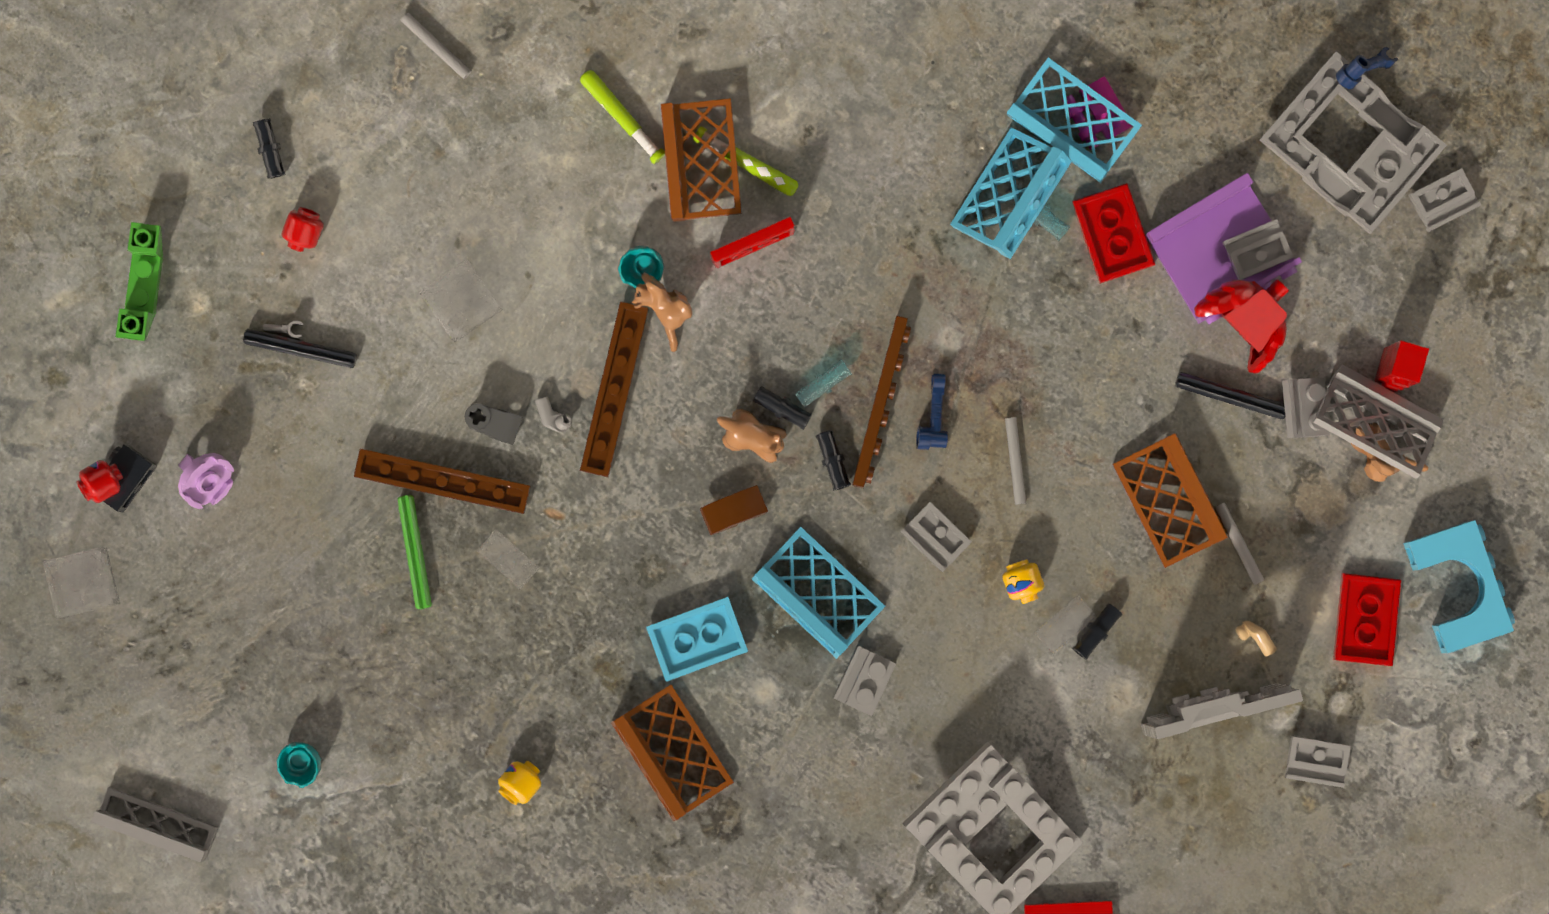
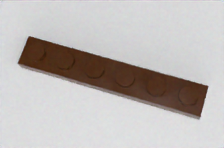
[580,301,649,478]
[852,316,911,489]
[354,449,531,514]

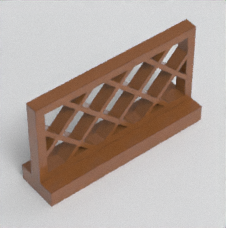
[661,98,742,222]
[1113,433,1228,568]
[611,684,734,821]

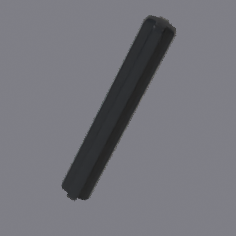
[243,329,357,368]
[1175,372,1286,419]

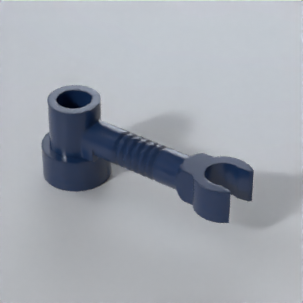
[1336,47,1398,89]
[916,374,948,450]

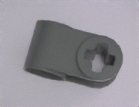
[464,404,523,445]

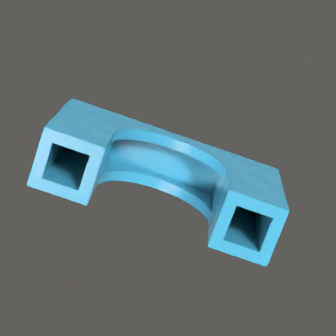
[1403,520,1515,654]

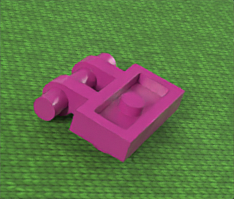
[1062,76,1133,150]

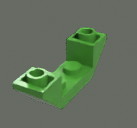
[115,222,163,341]

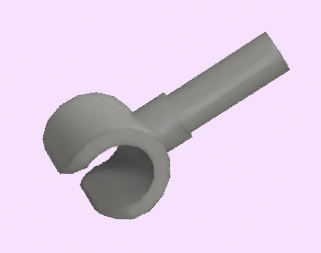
[263,320,304,339]

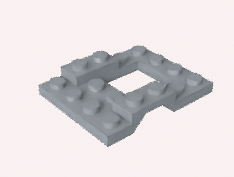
[1260,51,1447,234]
[1141,683,1303,739]
[902,741,1083,914]

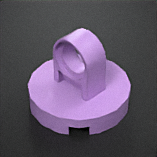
[178,453,234,509]

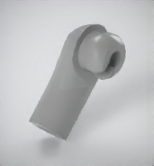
[535,397,572,432]

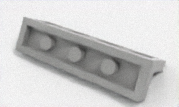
[91,787,218,862]

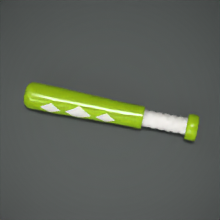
[580,70,665,164]
[693,126,799,196]

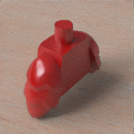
[1194,279,1289,374]

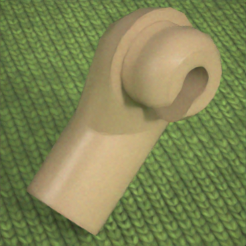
[1235,621,1277,656]

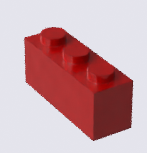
[1374,340,1429,392]

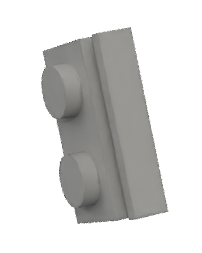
[1408,168,1481,232]
[1222,219,1294,280]
[1282,378,1330,438]
[901,502,972,572]
[834,646,896,716]
[1285,736,1351,788]

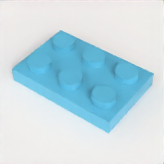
[646,597,748,682]

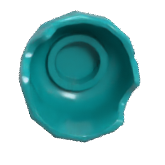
[618,245,665,288]
[277,742,321,788]

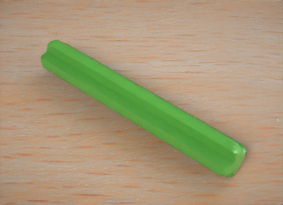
[397,495,432,609]

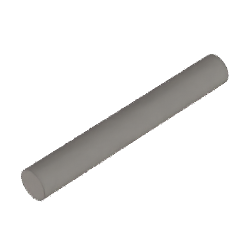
[401,13,471,79]
[1005,417,1027,505]
[1214,502,1264,585]

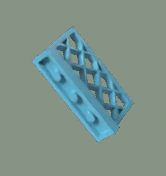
[1007,57,1142,183]
[950,127,1072,259]
[752,527,885,659]

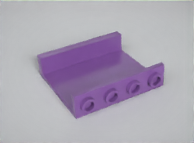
[1145,173,1302,325]

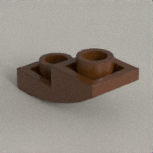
[700,485,768,535]

